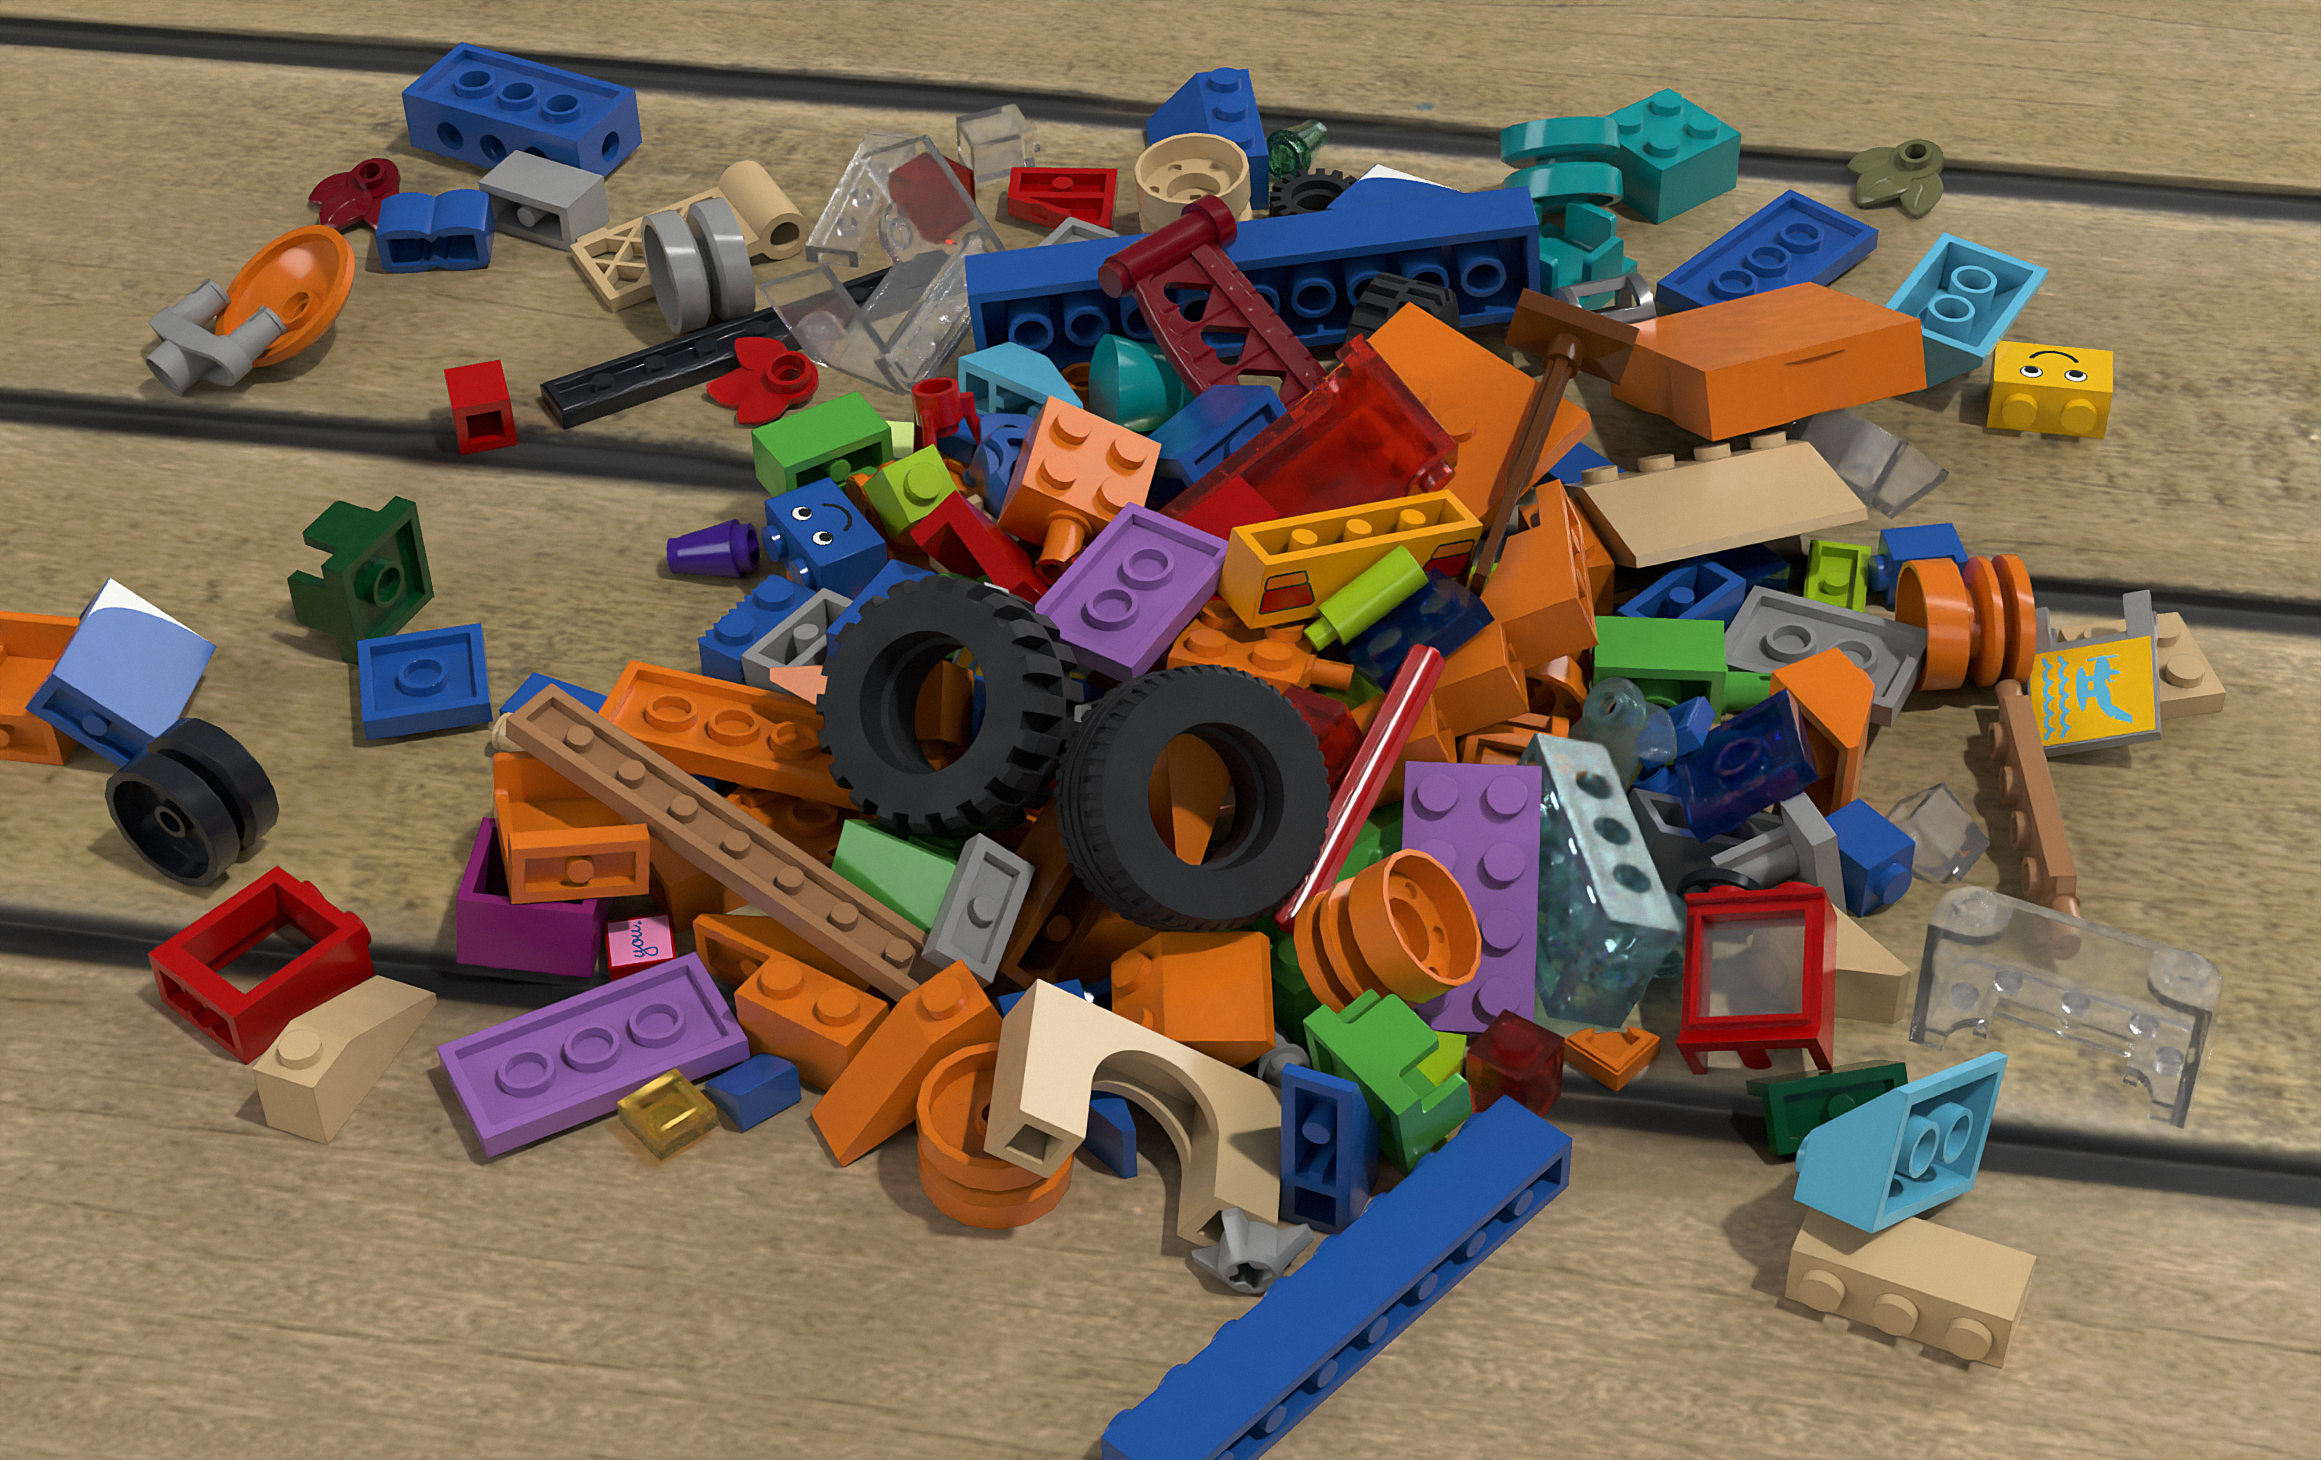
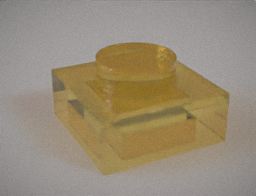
[617,1068,718,1161]

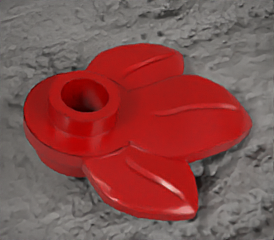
[706,337,819,425]

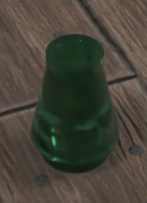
[1266,120,1328,180]

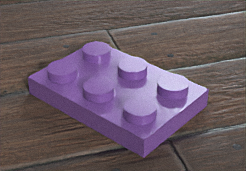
[1035,501,1229,682]

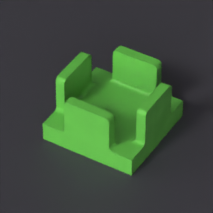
[1303,989,1472,1178]

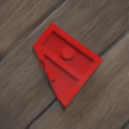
[1007,167,1118,231]

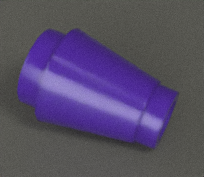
[666,519,760,579]

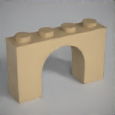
[984,979,1281,1247]

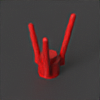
[911,377,981,453]

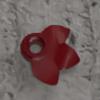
[308,158,401,232]

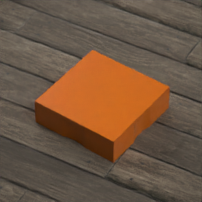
[1610,281,1927,442]

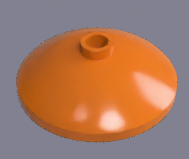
[215,225,355,368]

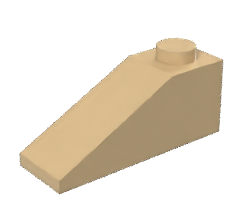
[252,975,437,1145]

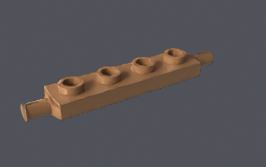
[1988,679,2085,944]

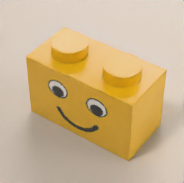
[1986,341,2113,439]

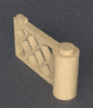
[570,160,809,313]

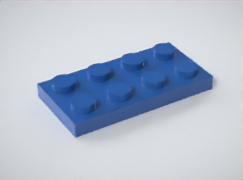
[1655,189,1879,312]

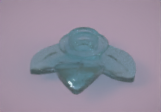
[1562,677,1677,803]

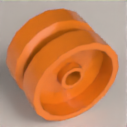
[916,1042,1075,1230]

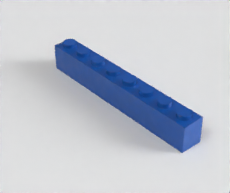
[1101,1094,1572,1460]

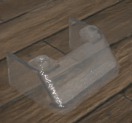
[759,134,1006,396]

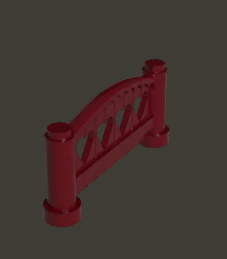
[1098,194,1329,412]

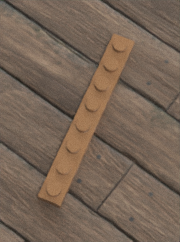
[505,683,943,1002]

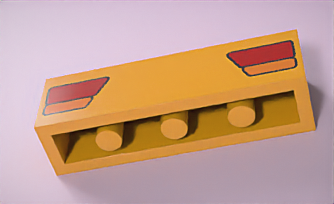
[1217,489,1483,629]

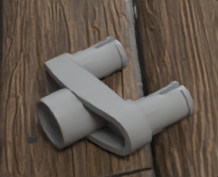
[145,278,288,396]

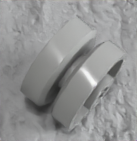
[641,197,756,334]

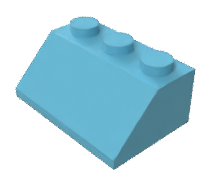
[1885,232,2049,392]
[1793,1051,2008,1234]

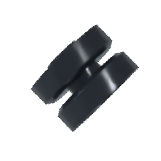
[105,718,279,887]

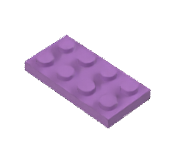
[1402,761,1542,1040]
[436,952,750,1158]

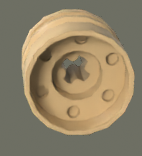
[1134,133,1253,234]

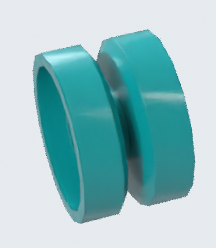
[1499,116,1624,214]

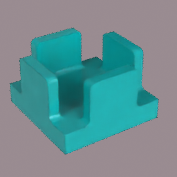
[1532,197,1638,310]

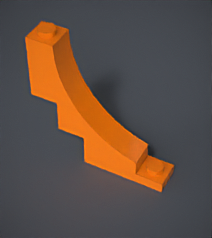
[1311,479,1599,810]

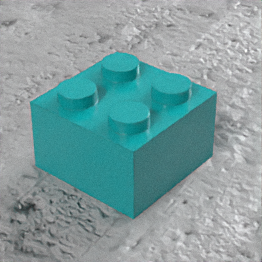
[1601,88,1741,225]

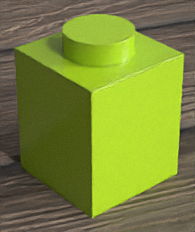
[863,444,960,539]

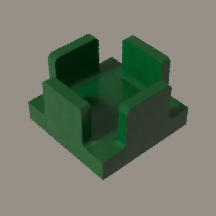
[287,496,434,666]

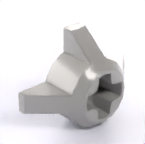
[1192,1207,1314,1293]

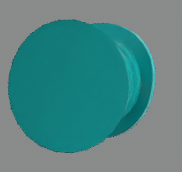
[1088,333,1196,433]

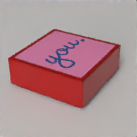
[604,912,677,982]

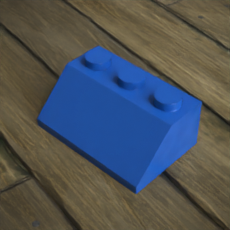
[1146,67,1269,210]

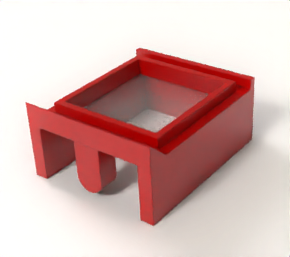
[1675,882,1837,1075]

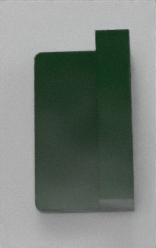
[1746,1060,1908,1155]

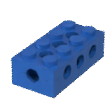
[401,42,642,178]

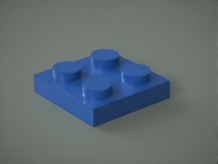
[357,623,493,740]

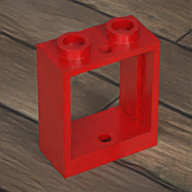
[148,865,375,1065]

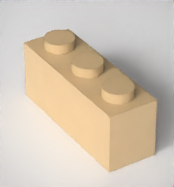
[1784,1207,2037,1369]

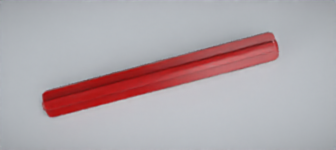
[1271,643,1446,936]

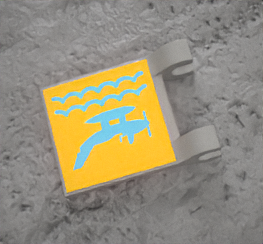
[2027,590,2162,757]

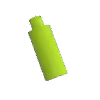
[1303,545,1429,652]

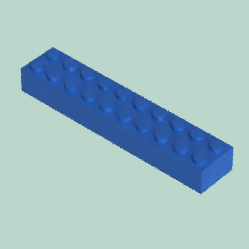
[964,186,1541,374]

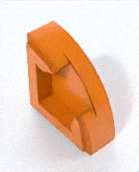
[1562,1027,1661,1093]

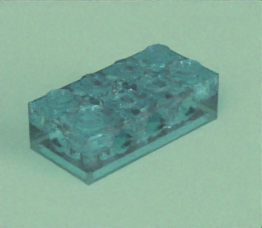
[1516,733,1682,1029]

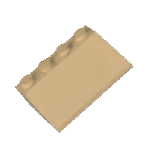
[1563,431,1869,569]

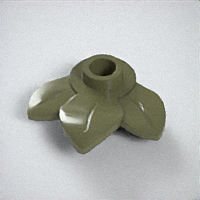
[1847,139,1944,219]

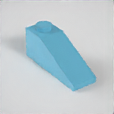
[958,341,1083,428]

